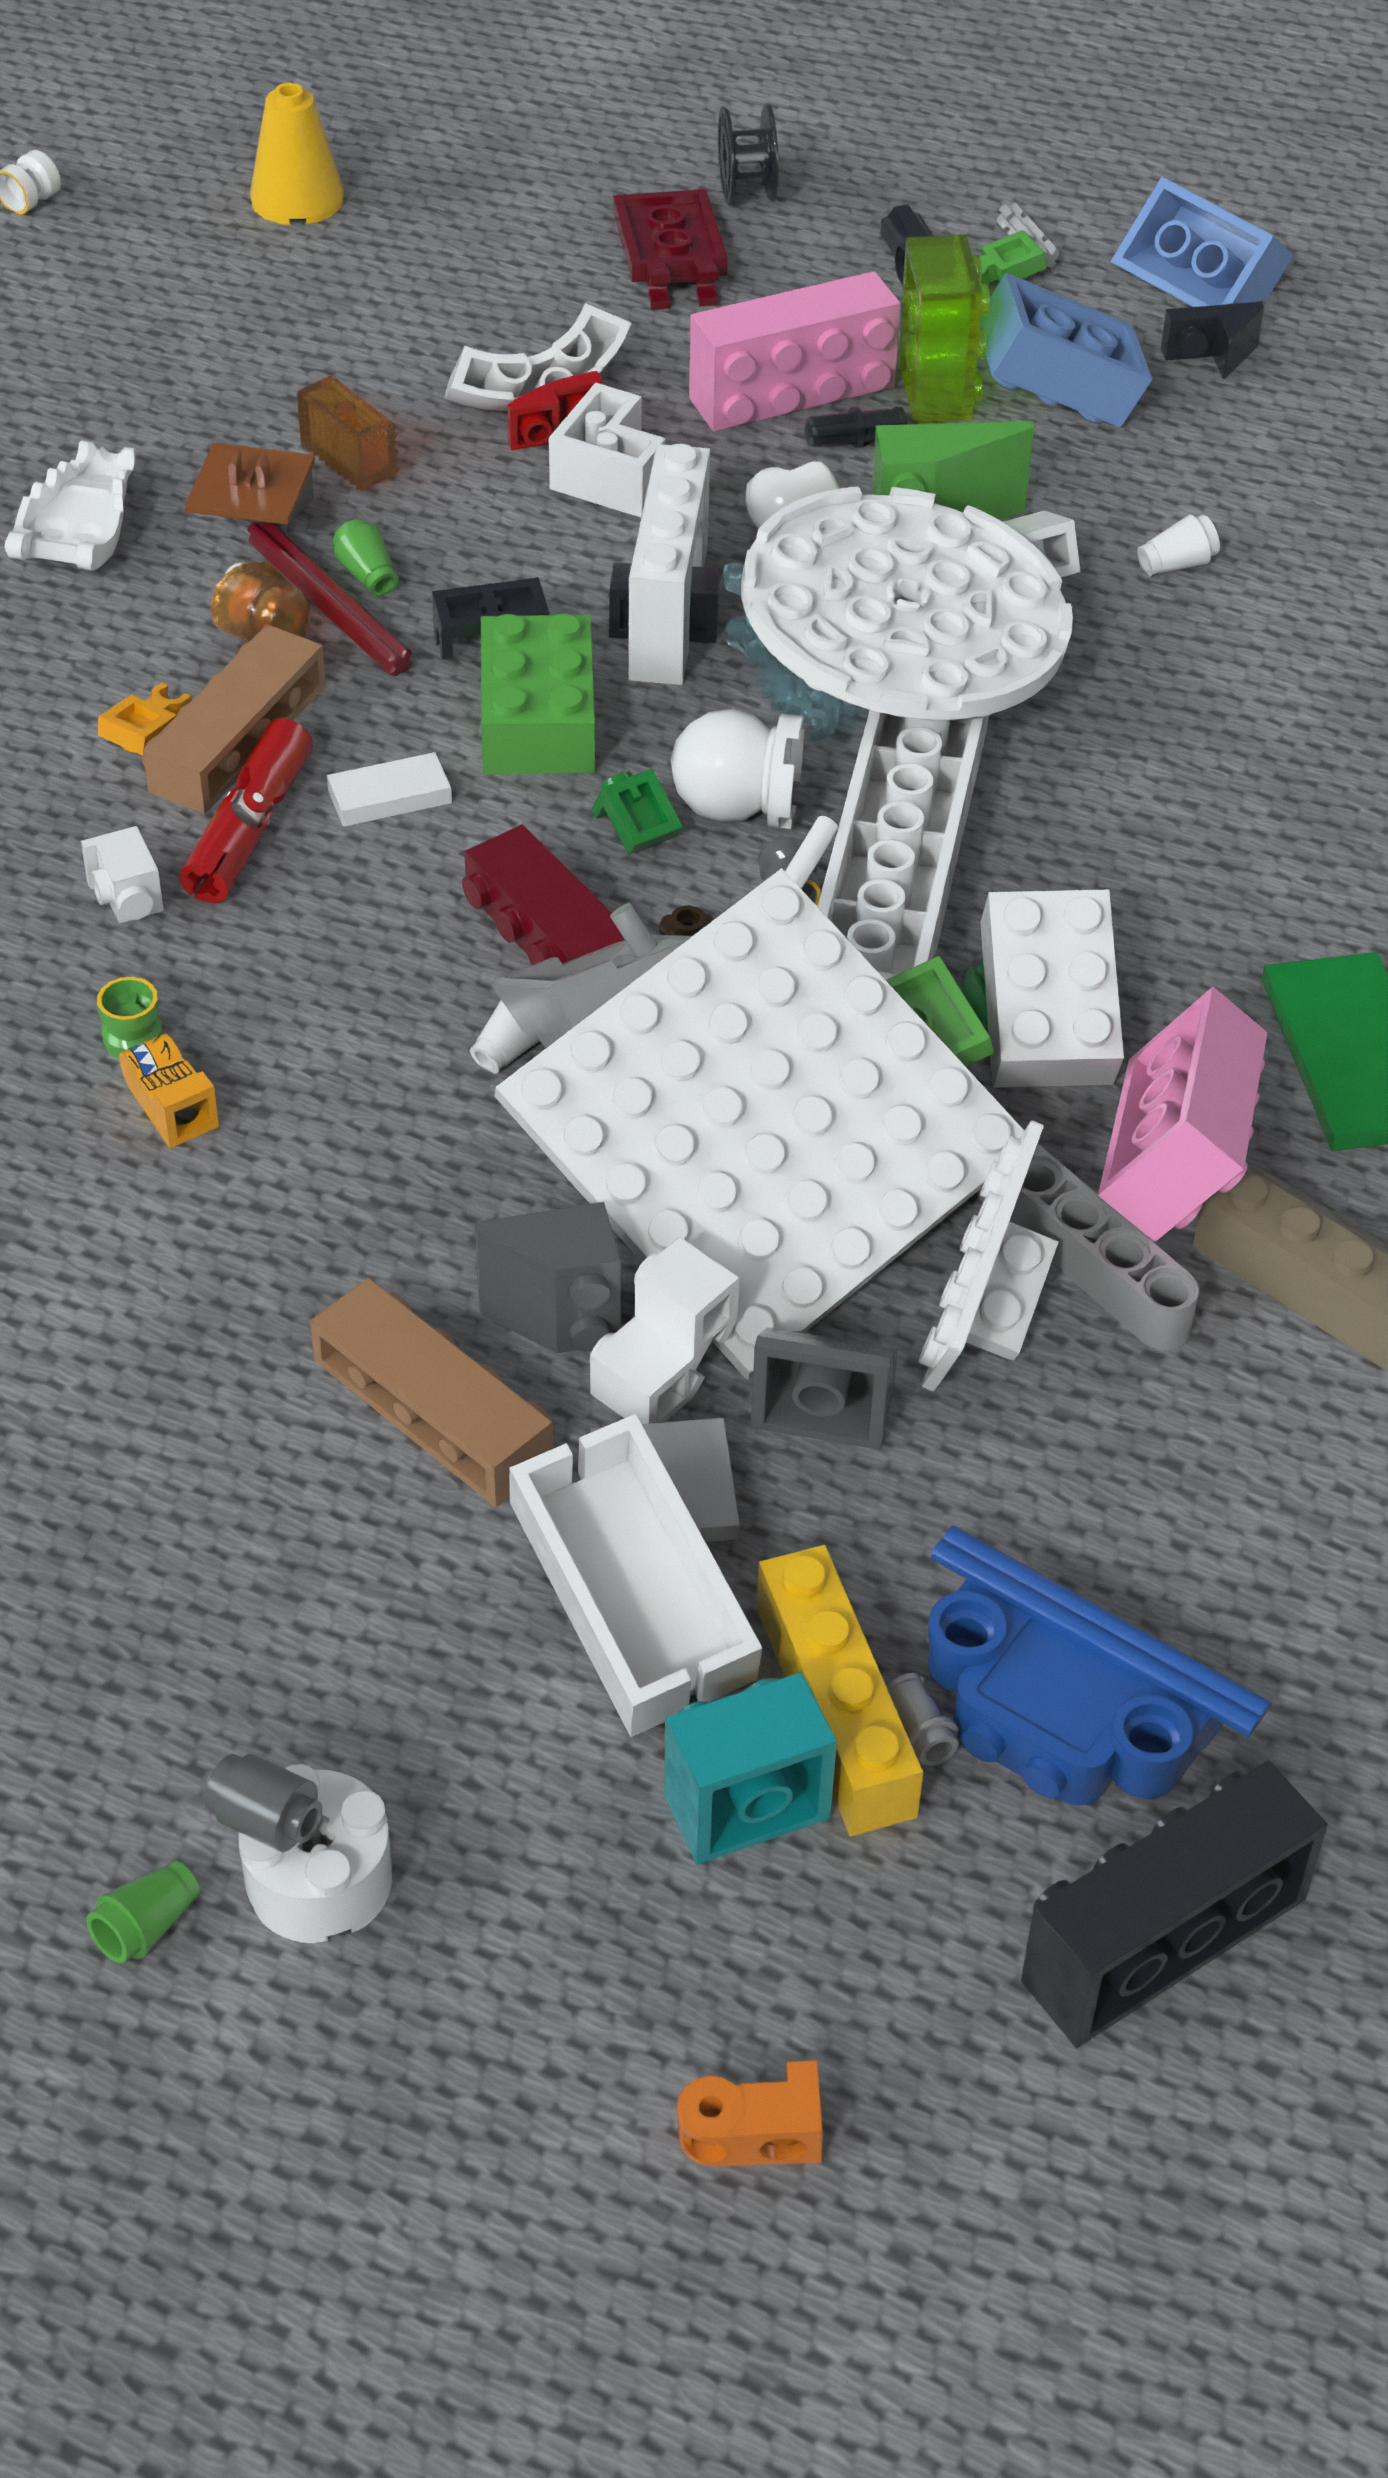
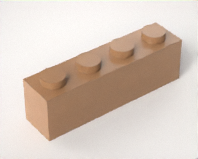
[142,624,326,814]
[310,1277,553,1507]

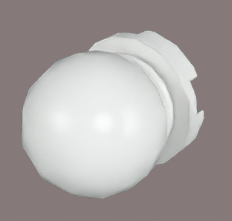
[671,709,805,830]

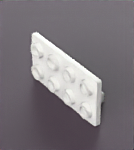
[918,1120,1058,1392]

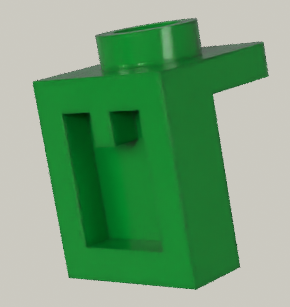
[591,769,683,855]

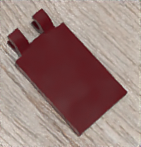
[613,189,728,310]

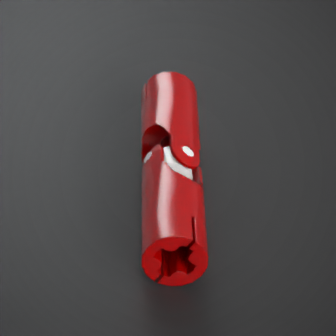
[179,718,313,904]

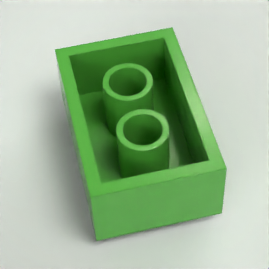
[481,613,595,774]

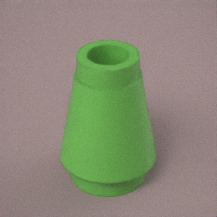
[333,519,399,597]
[86,1861,200,1963]

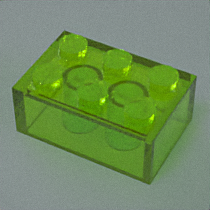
[898,234,990,424]

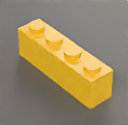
[756,1545,923,1836]

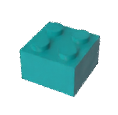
[664,1672,837,1865]

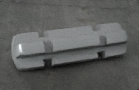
[996,203,1060,270]

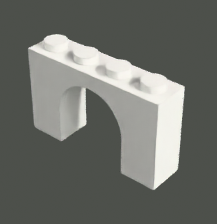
[629,444,710,685]

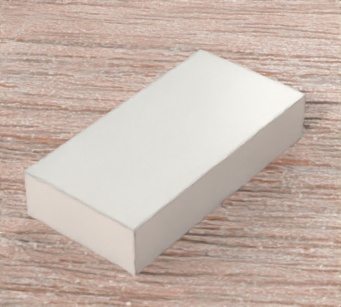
[327,752,452,827]

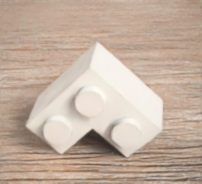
[549,383,666,517]

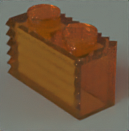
[297,375,400,490]

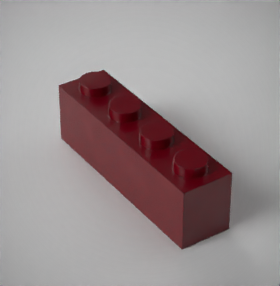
[462,824,625,965]

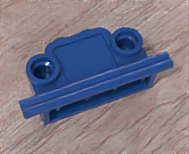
[928,1525,1271,1806]

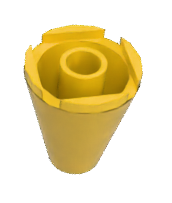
[250,83,344,225]

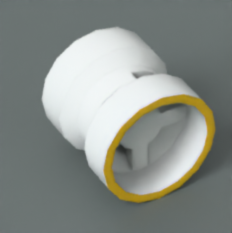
[0,150,61,215]

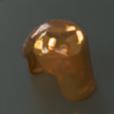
[210,561,310,643]

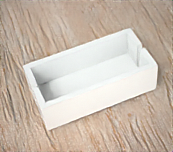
[510,1414,762,1737]

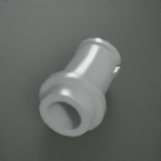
[886,1673,959,1766]

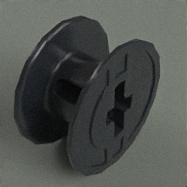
[718,103,779,205]

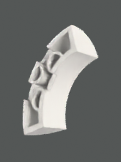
[444,303,631,411]

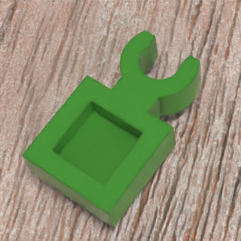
[955,229,1047,295]

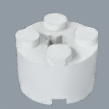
[238,1764,392,1943]

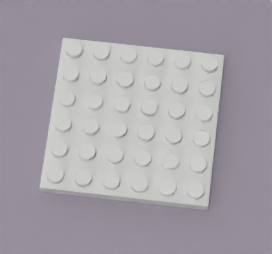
[494,868,1024,1380]

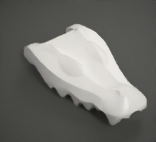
[4,441,136,571]

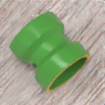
[97,977,163,1059]

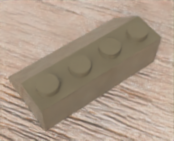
[1193,1165,1388,1371]

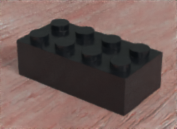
[1021,1760,1328,2049]

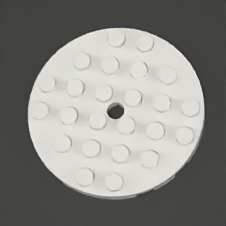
[741,487,1073,720]

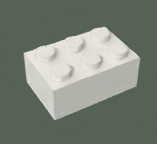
[980,889,1124,1088]

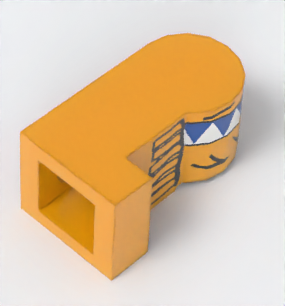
[119,1033,219,1148]

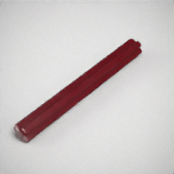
[247,521,412,676]

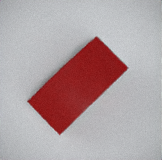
[508,371,603,451]

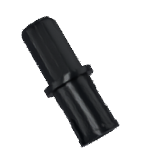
[804,406,907,448]

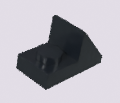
[1161,301,1264,379]

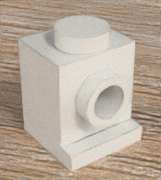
[81,826,164,923]

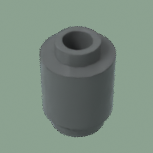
[204,1754,322,1852]

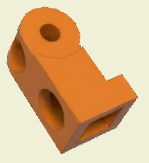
[677,2060,822,2166]

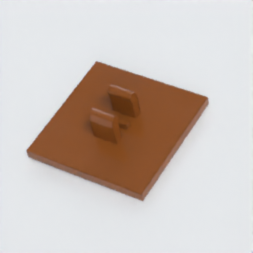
[185,442,315,525]

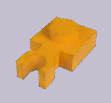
[98,682,192,756]

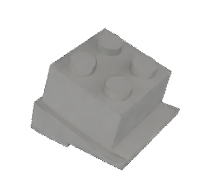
[491,903,692,1048]

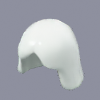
[745,461,839,529]

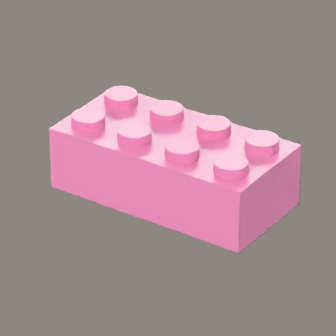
[689,271,901,431]
[1098,986,1267,1242]

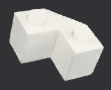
[590,1237,739,1424]

